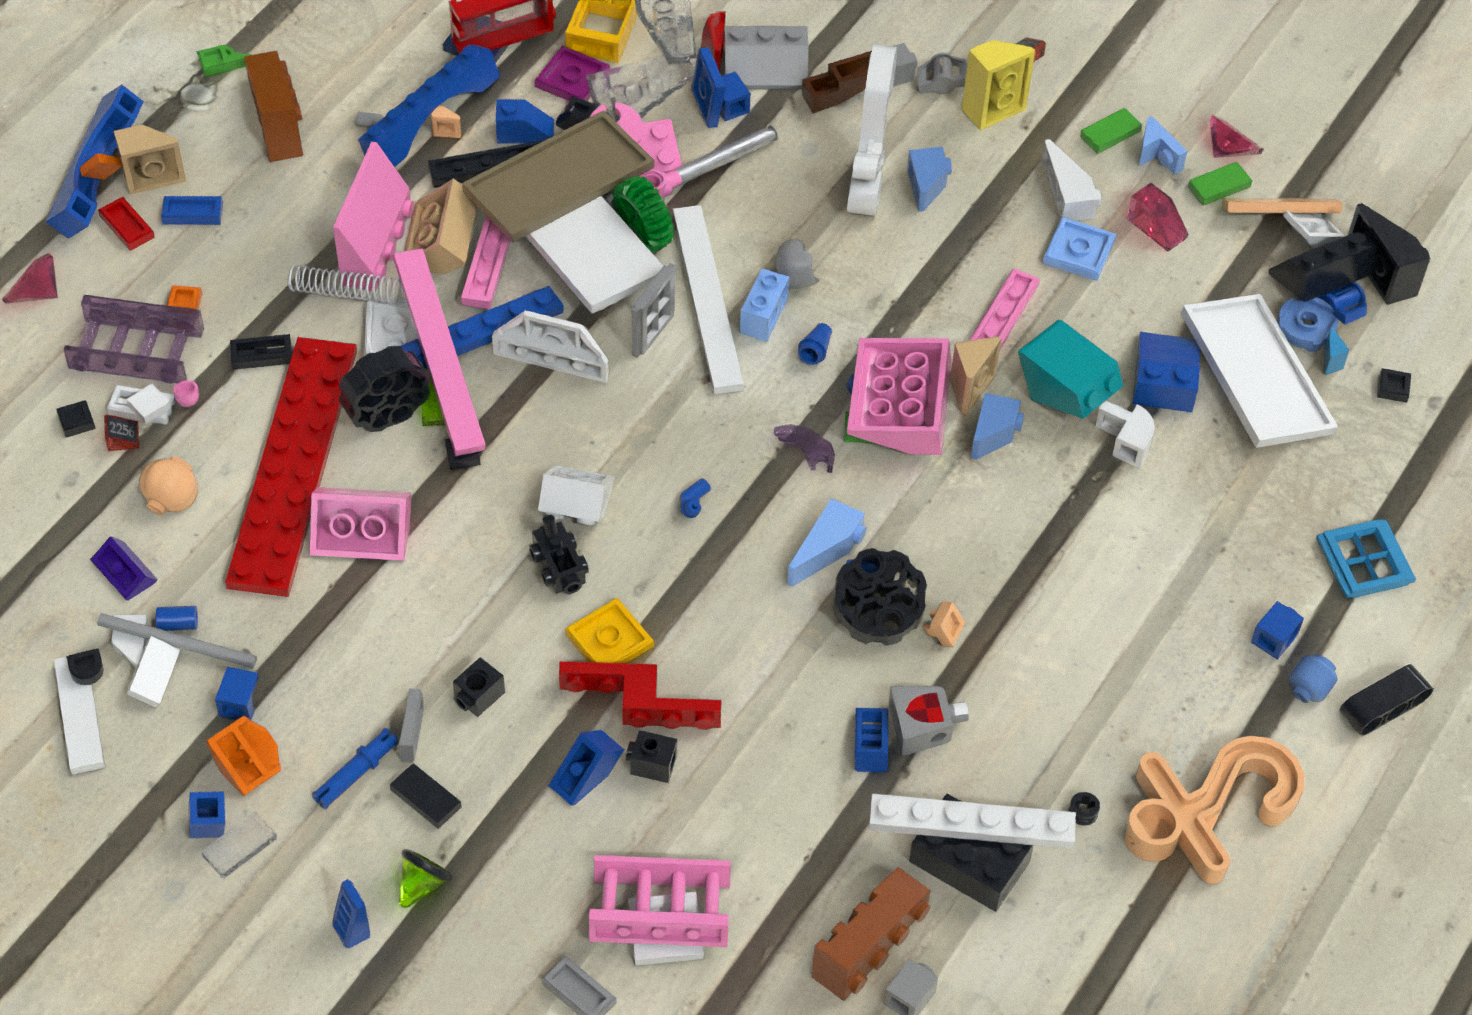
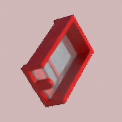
[449,0,556,54]

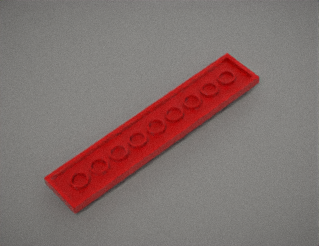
[225,337,357,597]

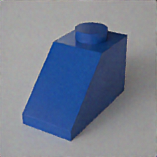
[496,99,554,143]
[548,730,625,806]

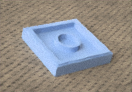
[1043,217,1116,281]

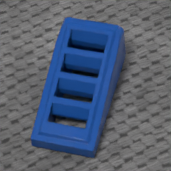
[855,708,888,772]
[332,879,371,948]

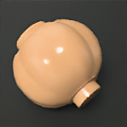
[139,457,198,515]

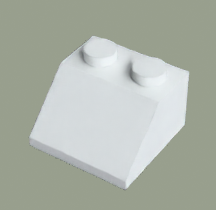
[538,466,615,525]

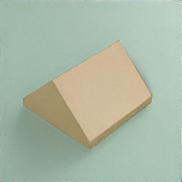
[950,336,1001,416]

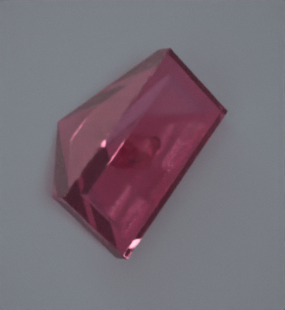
[1209,115,1264,158]
[2,253,58,304]

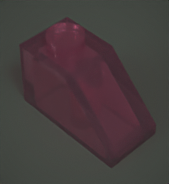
[1127,182,1189,252]

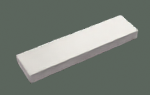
[54,657,105,775]

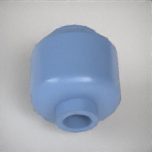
[1288,654,1338,703]

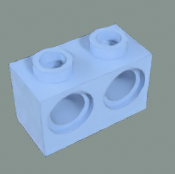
[740,268,789,342]

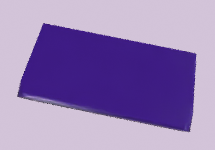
[90,536,158,601]

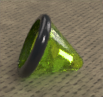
[399,849,452,908]

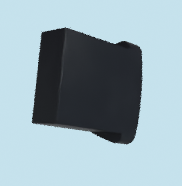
[556,96,598,130]

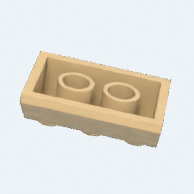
[405,179,477,274]

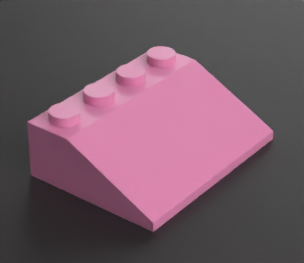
[333,142,414,292]
[847,338,952,455]

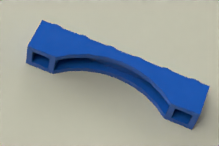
[358,44,500,167]
[45,84,144,239]

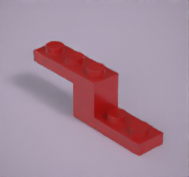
[559,661,722,730]

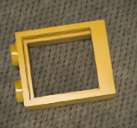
[565,0,637,63]

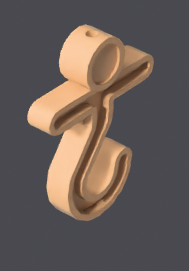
[1124,736,1304,884]

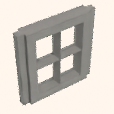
[632,263,675,358]

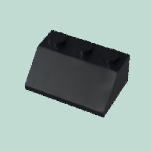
[1268,231,1378,302]

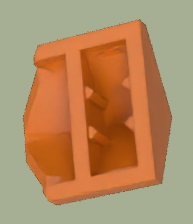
[205,716,281,796]

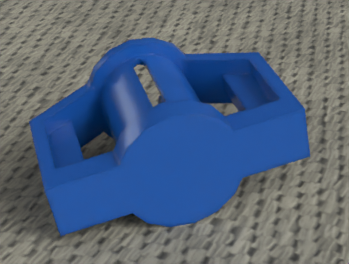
[1317,282,1367,325]

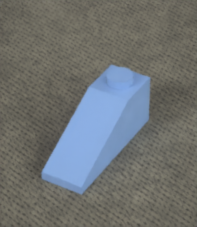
[787,498,867,586]

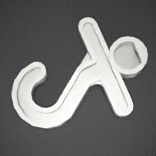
[847,44,897,216]

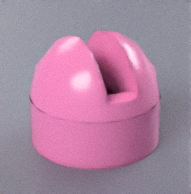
[173,381,199,407]

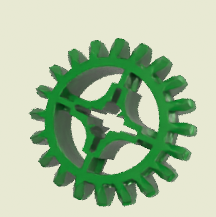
[613,175,674,253]

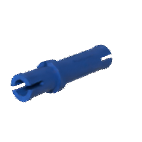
[312,728,399,809]

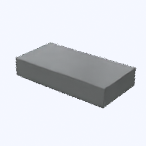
[399,688,424,763]
[542,956,616,1015]

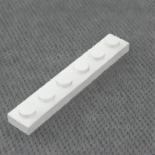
[869,794,1076,849]

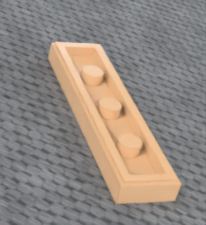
[1222,198,1342,213]

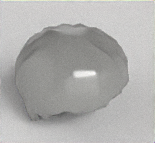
[775,238,819,289]

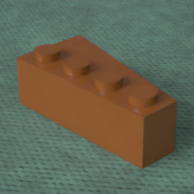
[812,867,931,1001]

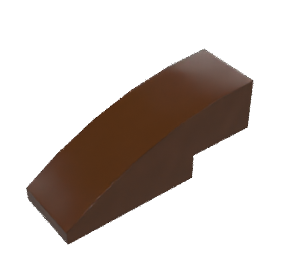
[802,51,872,113]

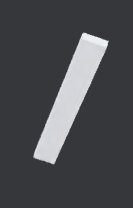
[673,205,744,394]

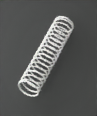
[288,265,403,305]

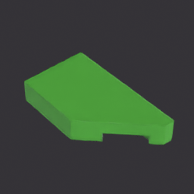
[197,45,251,77]

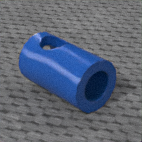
[156,606,198,631]

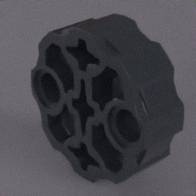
[338,346,431,432]
[833,548,927,646]

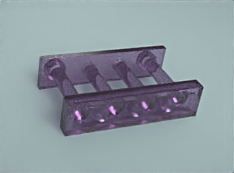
[64,295,204,384]

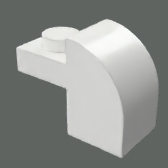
[1095,401,1155,468]

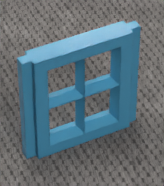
[1316,519,1416,599]

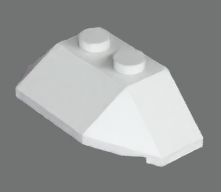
[492,310,609,383]

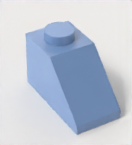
[907,147,952,212]
[971,393,1024,459]

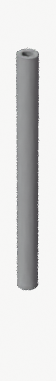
[97,613,257,668]

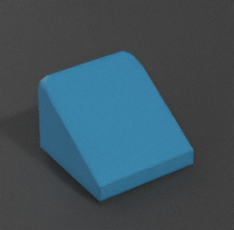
[1324,329,1349,375]

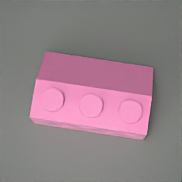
[310,487,411,561]

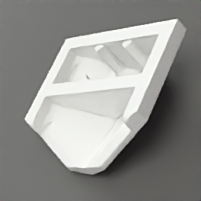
[1283,211,1345,250]

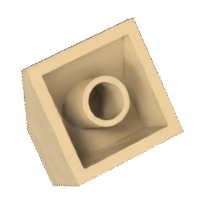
[114,125,186,194]

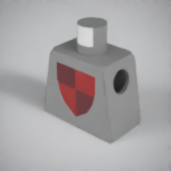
[889,686,969,756]

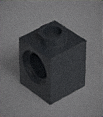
[453,657,505,717]

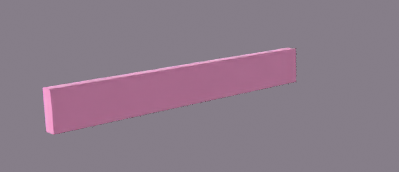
[393,248,486,456]

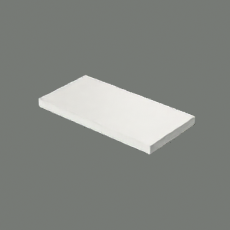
[526,196,663,314]
[1180,294,1338,448]

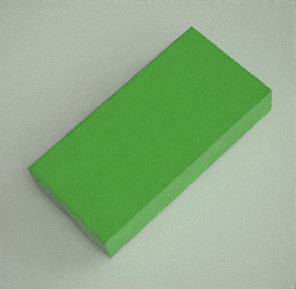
[1080,107,1142,154]
[1188,162,1252,206]

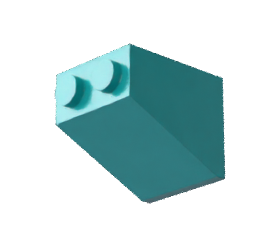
[1018,319,1123,419]

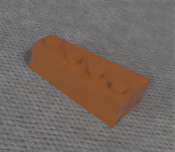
[244,50,303,162]

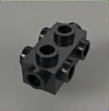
[529,515,589,594]

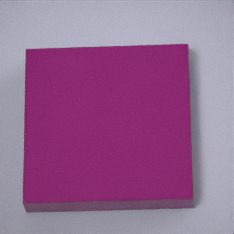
[534,46,610,101]

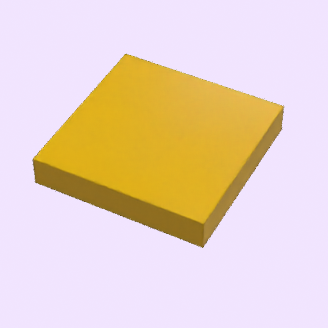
[565,598,654,663]

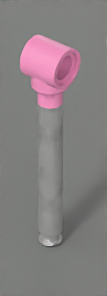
[640,125,778,201]

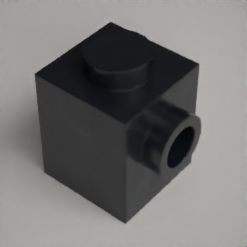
[626,730,677,783]

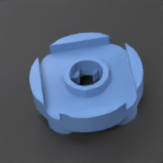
[1277,297,1338,352]

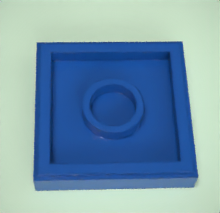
[691,47,726,128]

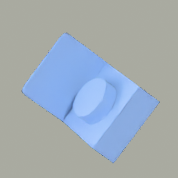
[1139,116,1187,175]

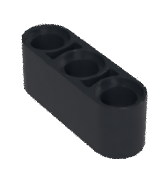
[1340,664,1434,736]

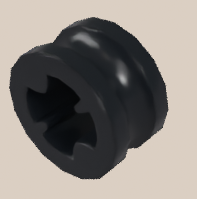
[1069,792,1100,826]

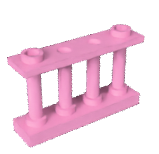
[589,855,731,947]

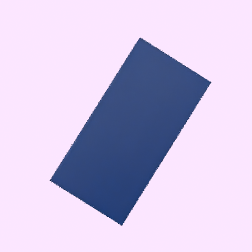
[161,196,223,225]

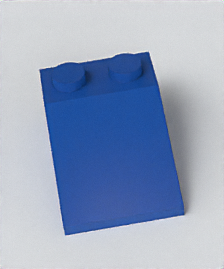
[1133,332,1200,412]

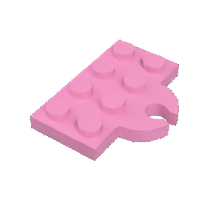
[590,102,682,173]

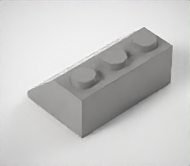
[724,26,808,89]

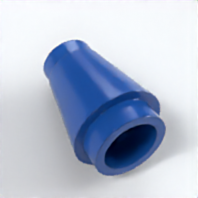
[798,323,832,365]

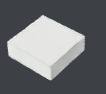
[127,384,171,424]

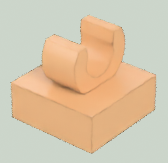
[923,601,965,647]

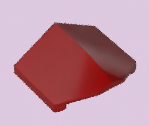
[701,11,726,72]

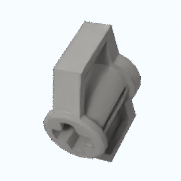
[917,53,967,94]

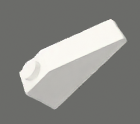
[1041,139,1101,221]

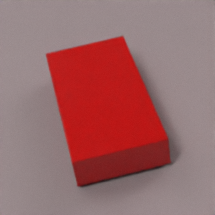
[98,197,155,251]

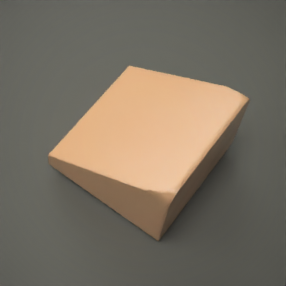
[431,105,461,138]

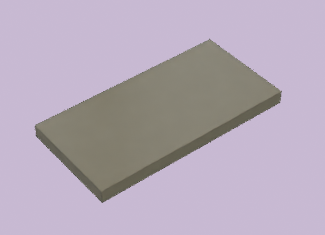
[462,110,654,243]

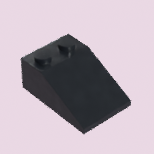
[1348,203,1430,305]

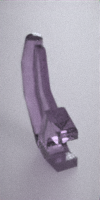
[774,424,835,473]

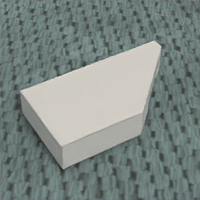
[111,615,148,668]

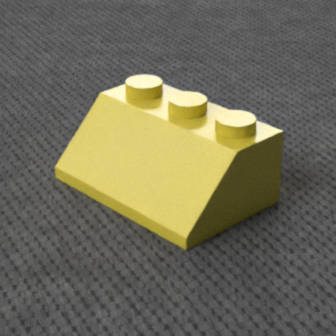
[962,40,1035,130]

